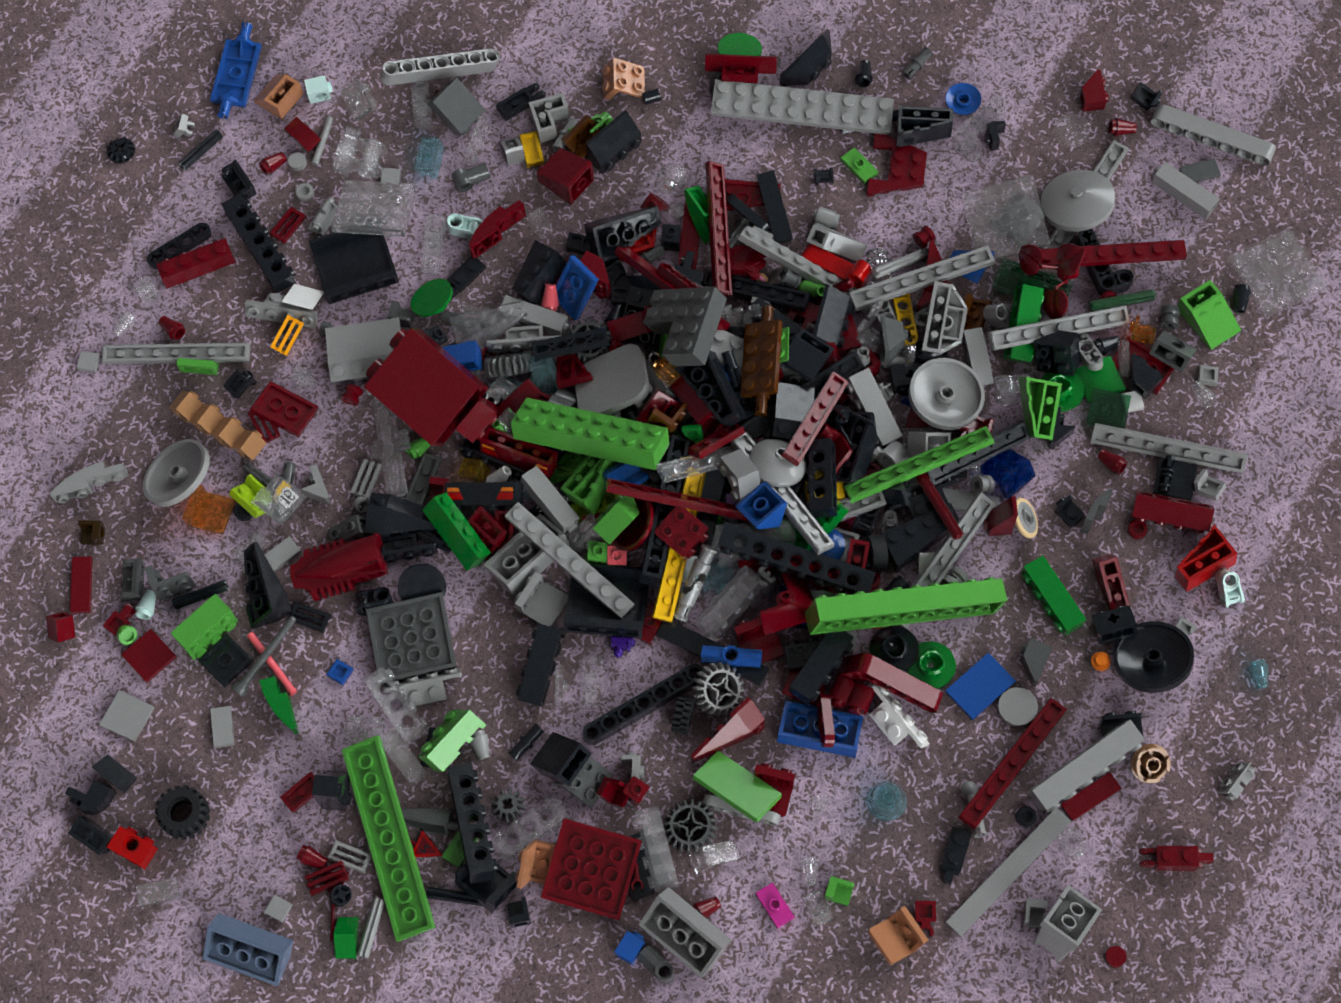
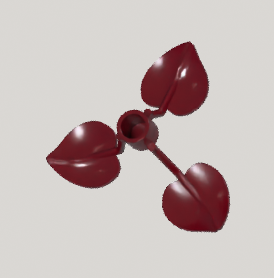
[1019,243,1086,319]

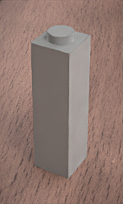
[1152,162,1220,220]
[499,295,570,336]
[521,466,579,534]

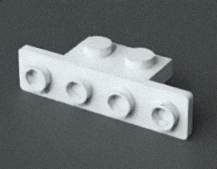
[869,684,930,748]

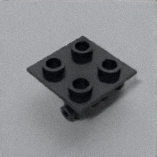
[1153,455,1198,501]

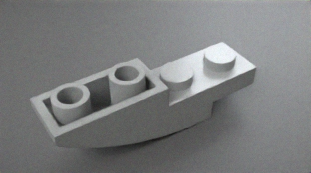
[50,461,129,503]

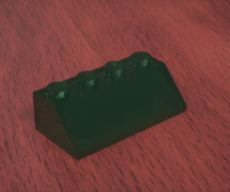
[992,258,1074,305]

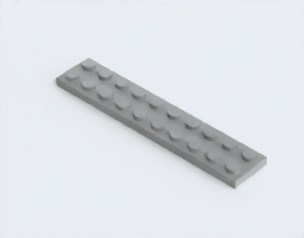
[711,79,894,135]

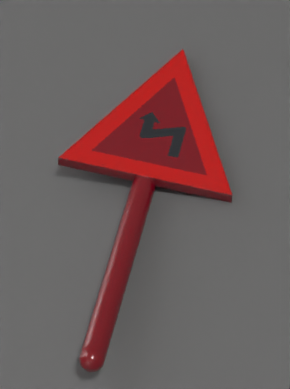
[410,830,443,858]

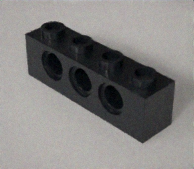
[806,437,837,519]

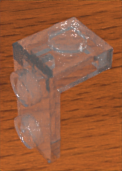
[689,840,740,875]

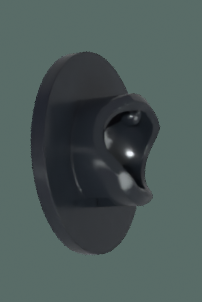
[398,564,447,601]
[869,626,919,671]

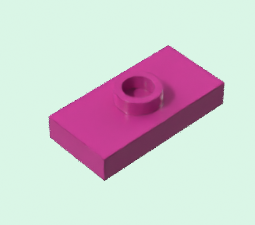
[755,882,795,929]

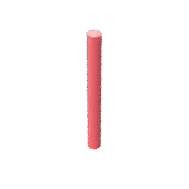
[247,632,297,696]

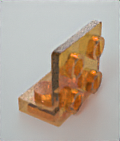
[183,485,235,535]

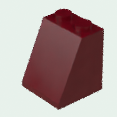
[537,148,594,205]

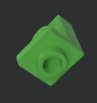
[584,541,608,564]

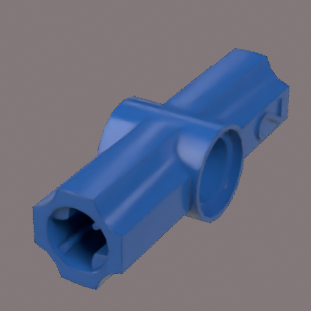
[701,645,762,668]

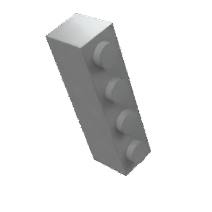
[846,368,903,446]

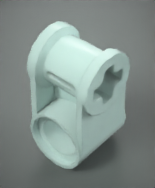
[447,213,483,240]
[1216,568,1245,608]

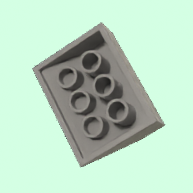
[325,317,401,384]

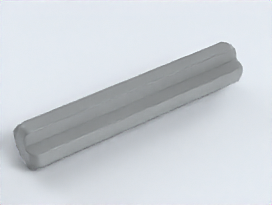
[357,898,385,958]

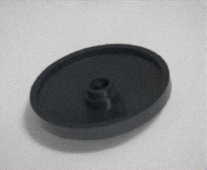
[1113,621,1194,693]

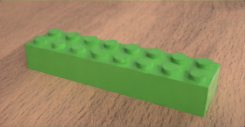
[511,398,669,470]

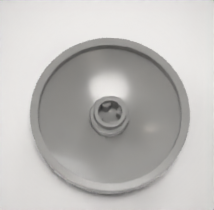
[1041,170,1116,232]
[908,358,985,430]
[143,439,210,507]

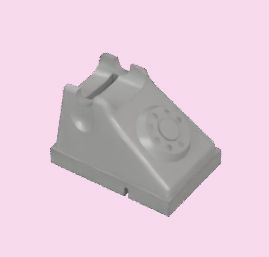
[1033,885,1102,962]

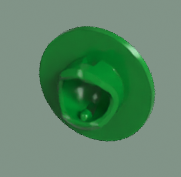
[718,33,762,56]
[411,279,453,317]
[1041,373,1084,412]
[907,641,956,689]

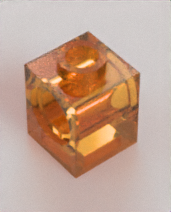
[653,357,682,387]

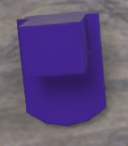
[611,636,636,658]

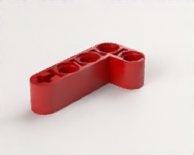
[801,243,872,289]

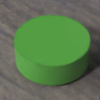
[116,625,137,645]

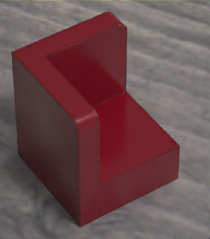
[428,476,450,502]
[46,611,75,642]
[596,777,629,807]

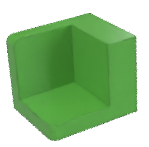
[825,876,854,906]

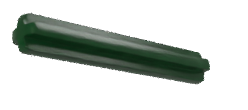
[1088,289,1157,312]

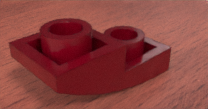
[284,117,321,152]

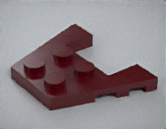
[867,133,927,196]

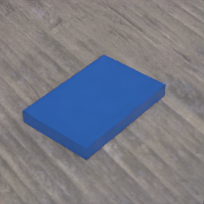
[556,255,599,320]
[945,653,1016,721]

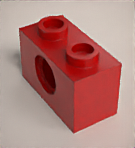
[107,826,158,870]

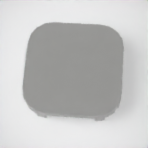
[575,344,653,415]

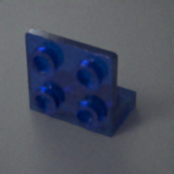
[978,449,1036,499]

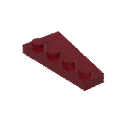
[725,179,781,212]

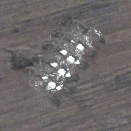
[865,248,895,284]

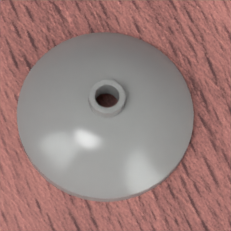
[749,438,807,487]

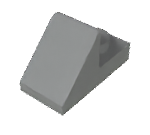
[301,465,332,505]

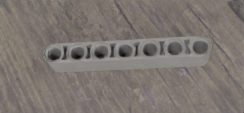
[380,49,500,85]
[1151,104,1276,166]

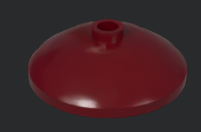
[613,498,654,551]

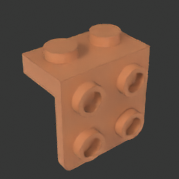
[602,58,645,100]
[515,839,556,889]
[868,906,929,965]

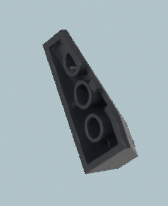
[584,206,662,262]

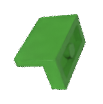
[176,358,219,375]

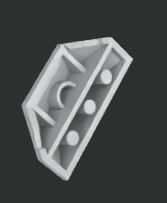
[922,281,968,355]

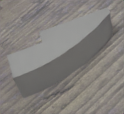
[963,327,994,385]

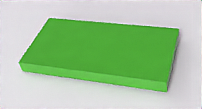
[693,751,782,823]

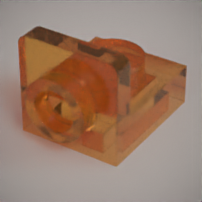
[1129,315,1156,345]

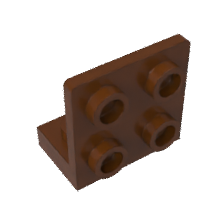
[646,403,687,439]

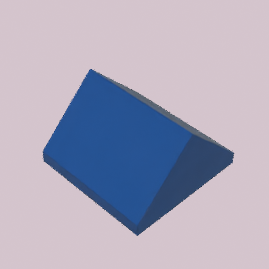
[735,481,787,529]

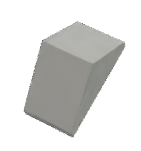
[501,137,525,166]

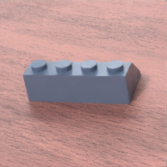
[203,913,294,986]

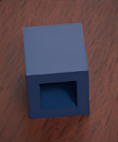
[614,931,646,966]

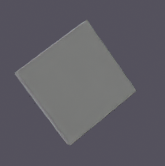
[99,690,154,742]

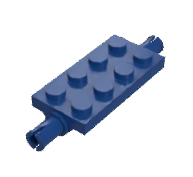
[210,22,262,119]

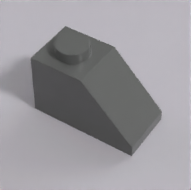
[1020,638,1053,687]

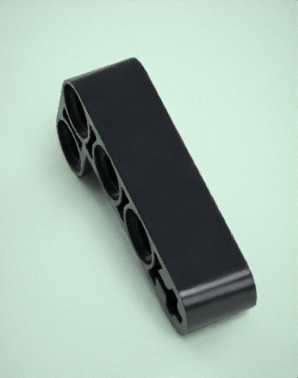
[1076,229,1134,296]

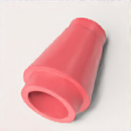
[541,284,559,311]

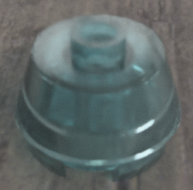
[867,781,907,821]

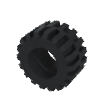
[155,785,210,840]

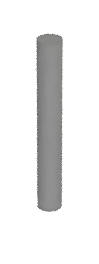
[311,116,334,166]

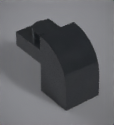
[675,251,704,287]
[65,781,116,815]

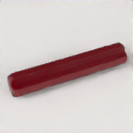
[809,278,854,305]

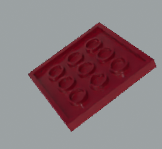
[541,818,642,920]

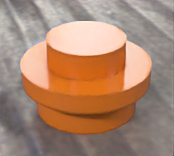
[1091,652,1111,671]

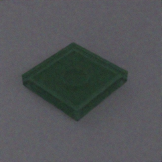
[1085,388,1131,429]

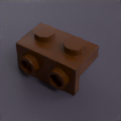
[561,115,601,158]
[963,293,993,330]

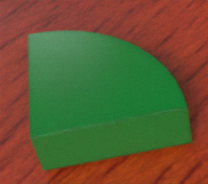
[682,424,704,443]

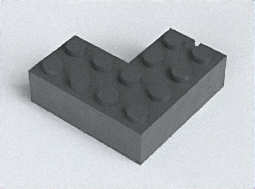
[643,287,727,366]

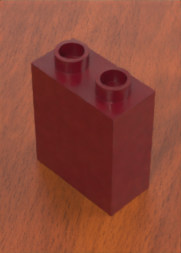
[364,328,489,447]

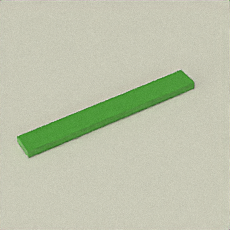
[843,426,994,504]

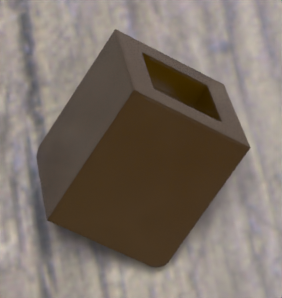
[78,520,105,545]

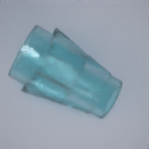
[1249,659,1269,689]

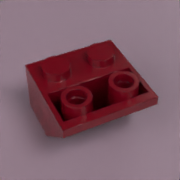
[580,251,611,300]
[455,396,497,443]

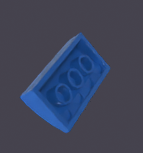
[777,701,863,758]

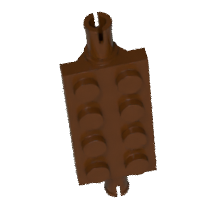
[740,305,782,417]

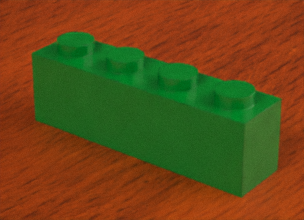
[1003,284,1044,364]
[422,492,491,571]
[1021,555,1087,636]

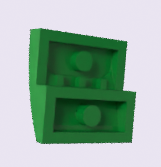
[1075,356,1126,404]

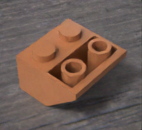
[253,74,303,120]

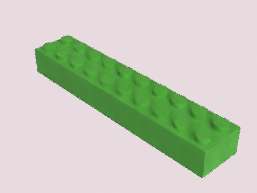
[805,577,1008,635]

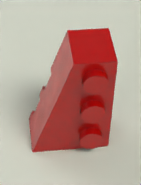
[1175,524,1238,592]

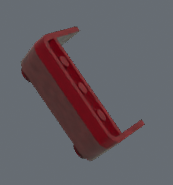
[737,552,814,635]

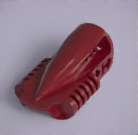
[290,533,388,602]

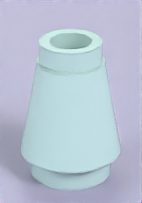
[135,590,156,620]

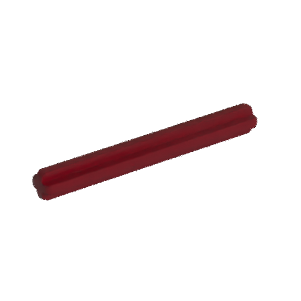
[916,472,964,540]

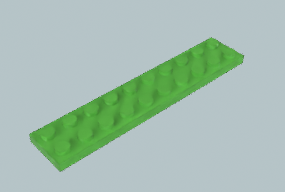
[342,735,436,942]

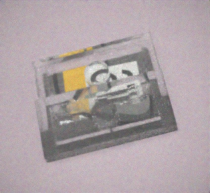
[251,473,307,525]

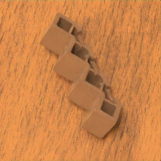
[169,391,266,461]

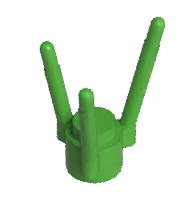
[568,112,613,134]

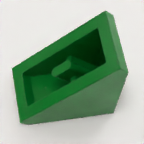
[334,917,359,959]

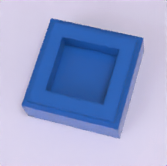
[326,659,354,686]

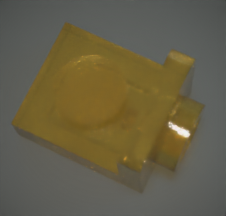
[457,458,491,482]

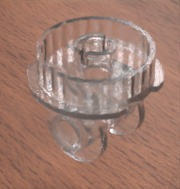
[332,126,388,179]

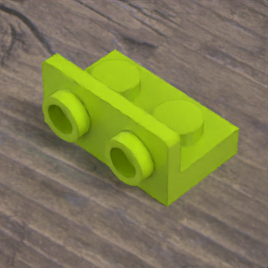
[229,474,273,518]

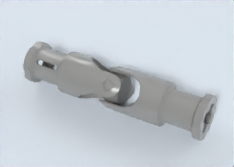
[673,544,718,622]

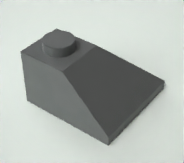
[880,316,908,367]

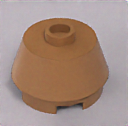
[1130,744,1171,783]

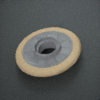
[1015,498,1038,539]

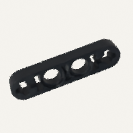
[147,223,212,269]

